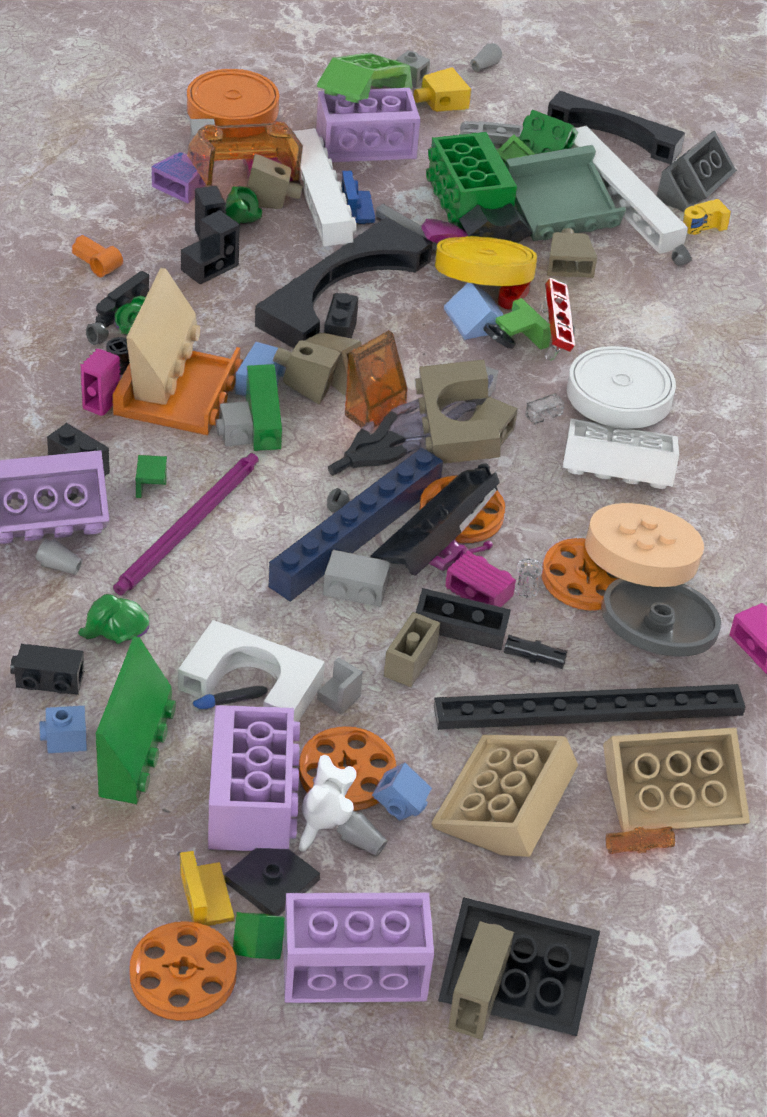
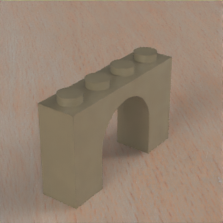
[415,359,500,464]

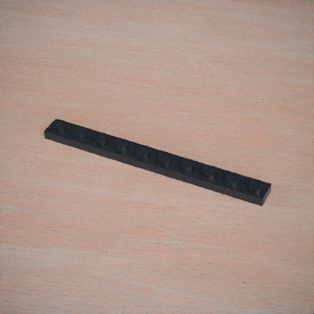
[433,684,746,730]

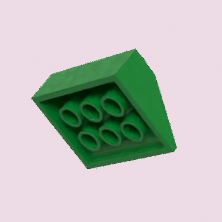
[95,636,176,805]

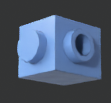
[39,705,87,753]
[372,762,432,821]

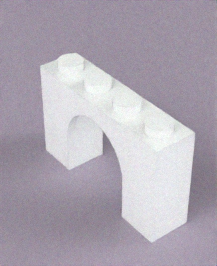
[178,620,325,722]

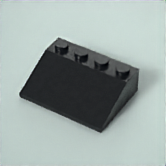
[438,897,600,1037]

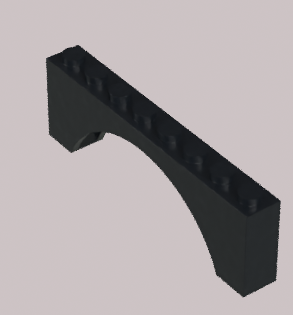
[255,217,433,349]

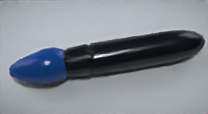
[193,686,268,709]

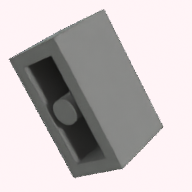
[323,550,391,607]

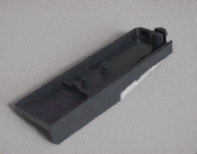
[370,463,500,576]

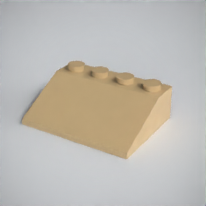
[126,268,200,405]
[603,728,750,834]
[431,735,578,857]

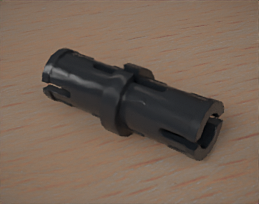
[504,635,568,669]

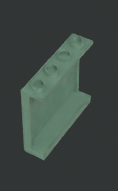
[505,145,626,241]

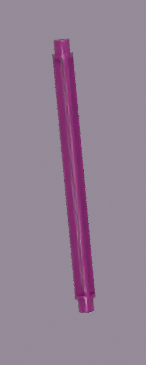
[113,453,259,595]

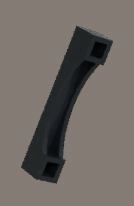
[547,91,685,165]

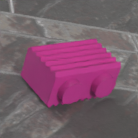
[80,349,121,416]
[445,551,516,607]

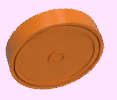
[187,69,279,135]

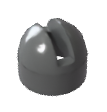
[671,244,692,266]
[86,322,109,345]
[327,488,350,513]

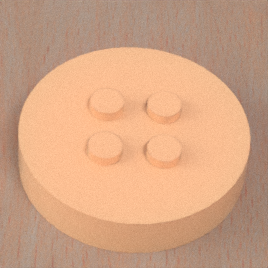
[585,503,704,587]

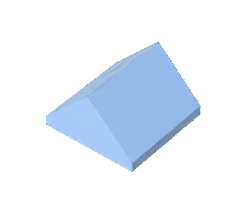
[444,283,504,340]

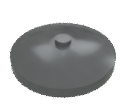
[601,578,721,657]

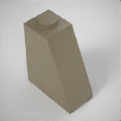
[305,332,373,400]
[448,921,514,1040]

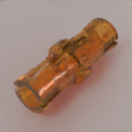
[605,826,675,854]

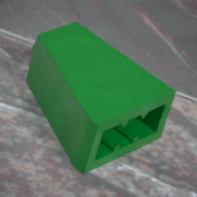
[246,364,282,451]

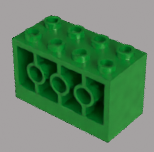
[426,132,517,232]

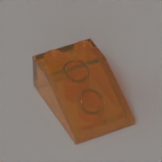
[345,330,408,431]

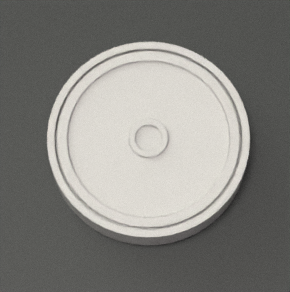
[567,346,676,429]

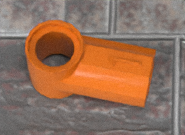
[72,235,123,277]

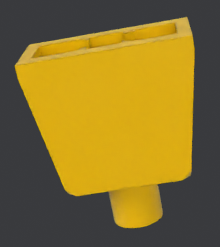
[413,67,471,112]

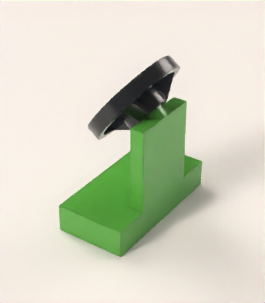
[483,298,551,350]

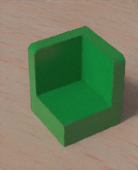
[135,455,167,498]
[232,912,285,959]

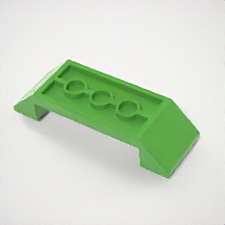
[317,52,413,103]

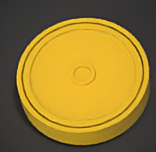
[435,236,537,286]

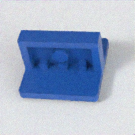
[341,171,375,224]

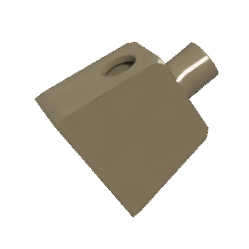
[247,154,303,209]
[547,228,597,278]
[273,340,341,405]

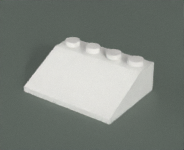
[562,418,679,489]

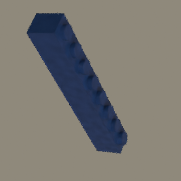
[268,447,443,602]

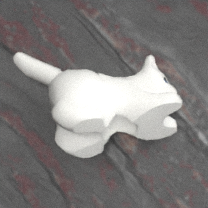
[299,755,356,852]

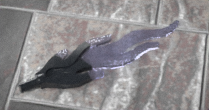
[328,374,494,476]

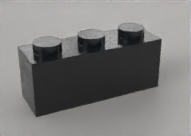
[415,588,511,650]

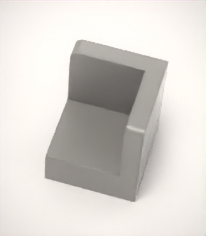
[317,658,363,715]

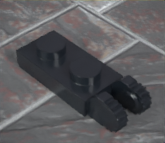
[95,271,150,328]

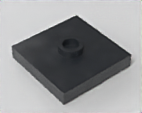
[224,848,320,916]

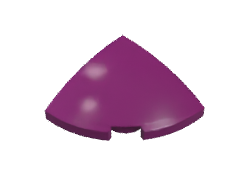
[421,218,468,244]

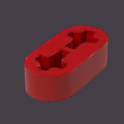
[497,281,531,310]

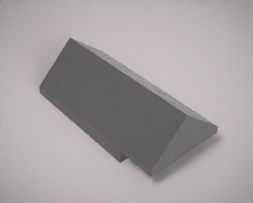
[657,130,737,212]

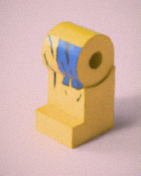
[683,199,731,235]

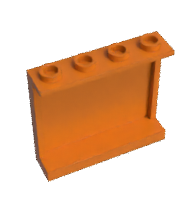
[113,347,244,436]

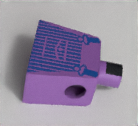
[151,152,208,203]

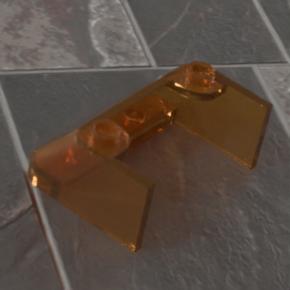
[187,121,303,186]

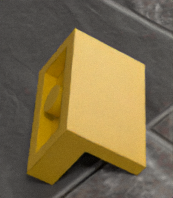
[180,851,234,926]

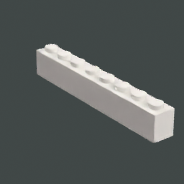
[572,126,688,254]
[287,128,357,246]

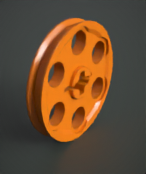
[419,475,505,543]
[541,538,619,611]
[299,726,396,811]
[129,921,237,1021]

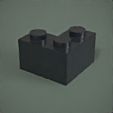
[181,210,240,285]
[47,423,110,501]

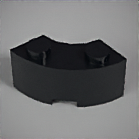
[459,203,532,243]

